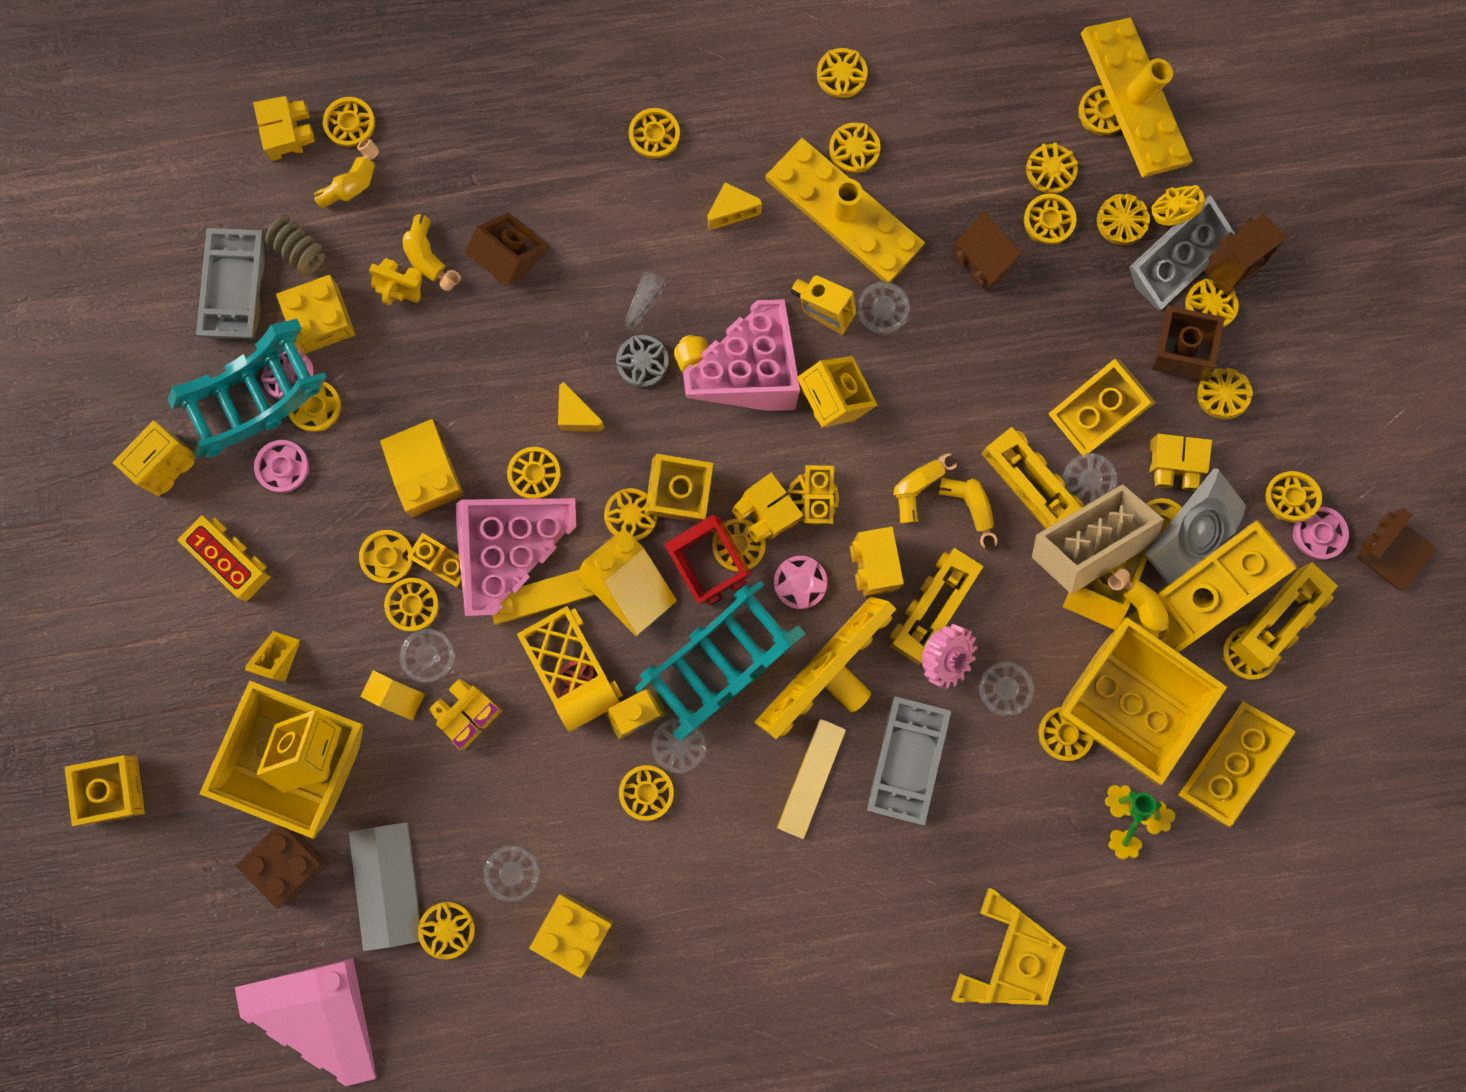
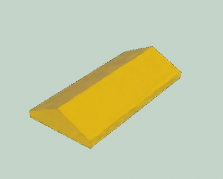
[1178,701,1296,828]

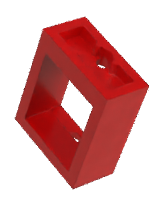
[665,515,753,606]

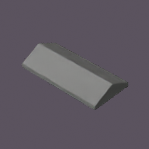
[1129,195,1235,310]
[349,822,421,951]

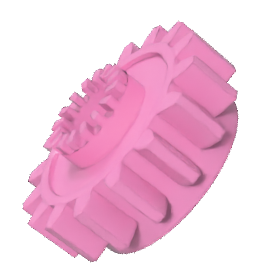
[922,624,977,689]

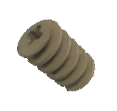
[264,214,325,276]

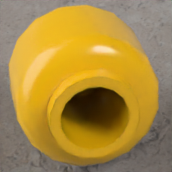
[674,335,709,373]

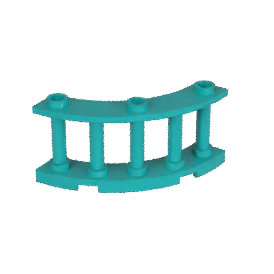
[167,319,327,458]
[635,581,806,742]

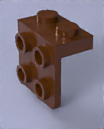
[1356,508,1435,591]

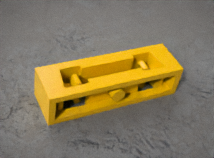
[981,427,1084,529]
[890,548,984,665]
[1230,562,1338,672]

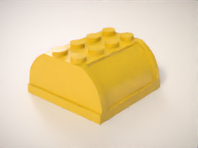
[1059,617,1227,785]
[199,681,363,838]

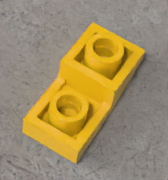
[804,465,834,524]
[407,533,462,589]

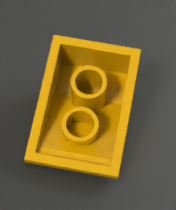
[1049,359,1156,457]
[380,419,465,518]
[577,528,677,637]
[1062,548,1149,630]

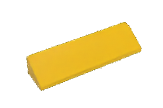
[776,719,846,839]

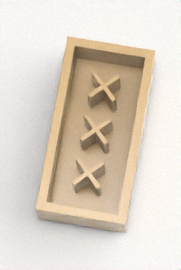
[1032,484,1164,594]

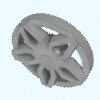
[616,335,669,387]

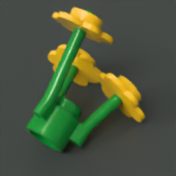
[1105,785,1175,860]

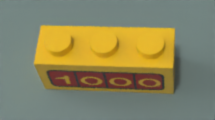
[177,515,271,602]

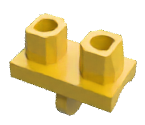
[369,258,422,305]

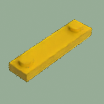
[492,570,596,625]

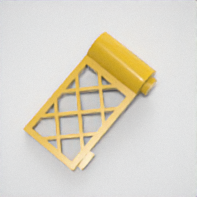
[517,606,623,733]

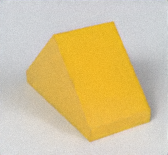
[707,182,762,231]
[558,382,604,432]
[245,631,300,682]
[360,670,426,721]

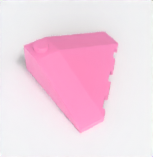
[683,299,800,411]
[456,498,576,616]
[235,958,377,1086]

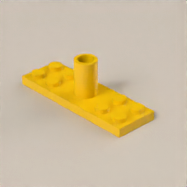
[1081,17,1193,178]
[765,138,925,285]
[1119,520,1297,652]
[754,596,896,739]

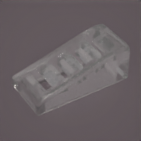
[625,271,666,332]

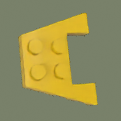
[951,888,1066,1005]

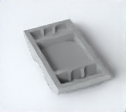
[196,228,265,339]
[1144,468,1246,584]
[867,696,951,826]

